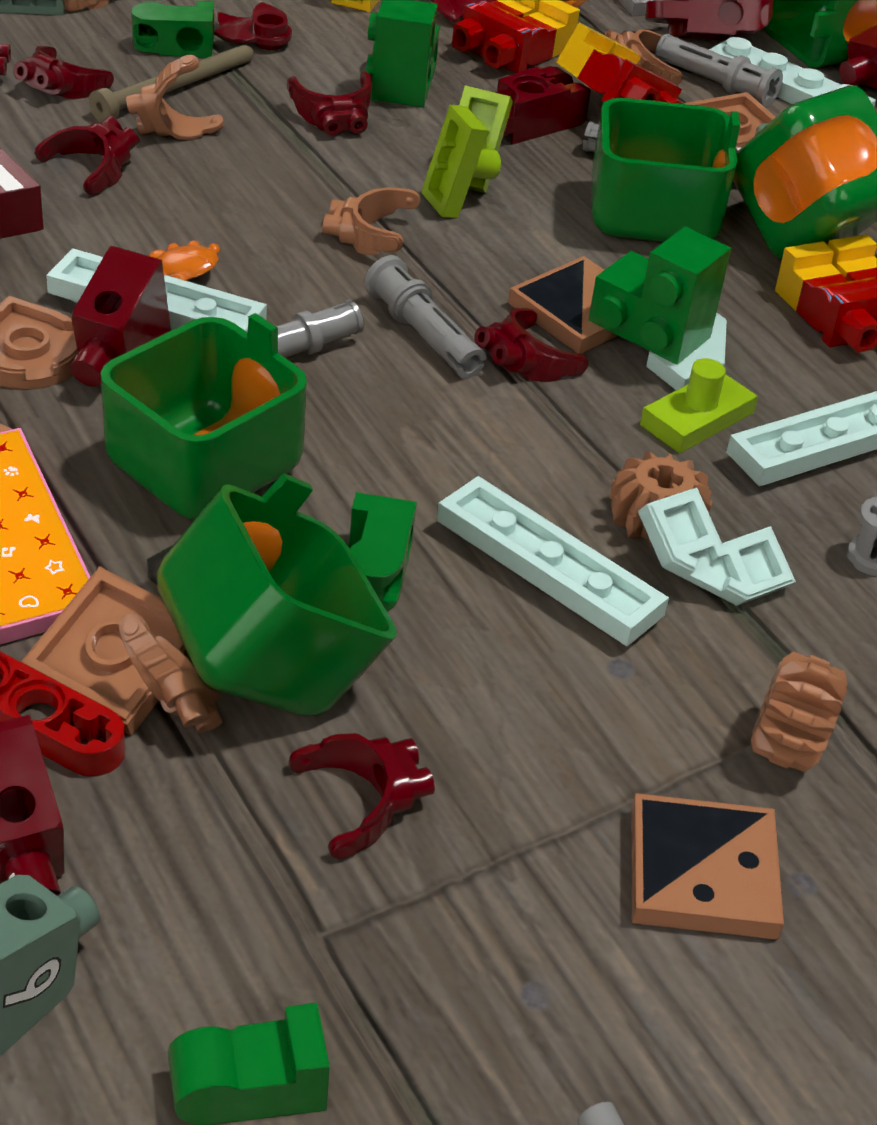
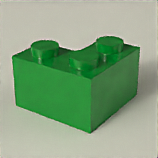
[365,0,440,108]
[588,226,731,365]

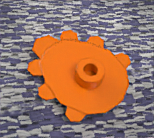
[148,240,221,281]

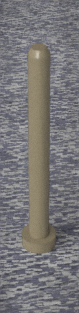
[89,45,254,123]

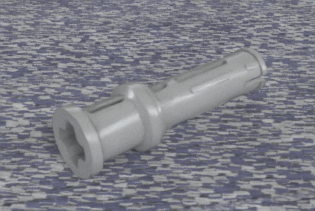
[655,33,783,107]
[364,255,487,379]

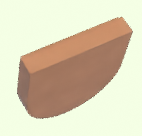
[0,296,78,390]

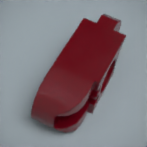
[645,0,774,41]
[495,66,591,145]

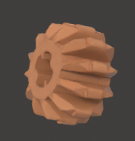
[609,451,712,547]
[751,651,848,772]

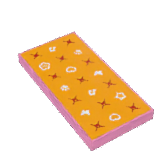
[0,428,90,644]

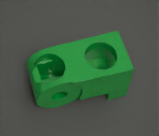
[131,1,214,58]
[349,492,417,611]
[167,1002,330,1125]

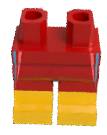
[451,0,580,73]
[556,22,684,104]
[775,234,877,353]

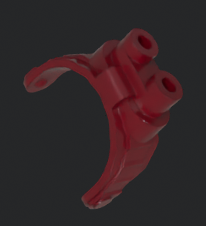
[13,46,114,100]
[287,71,372,136]
[35,116,140,195]
[474,308,588,382]
[288,733,435,859]

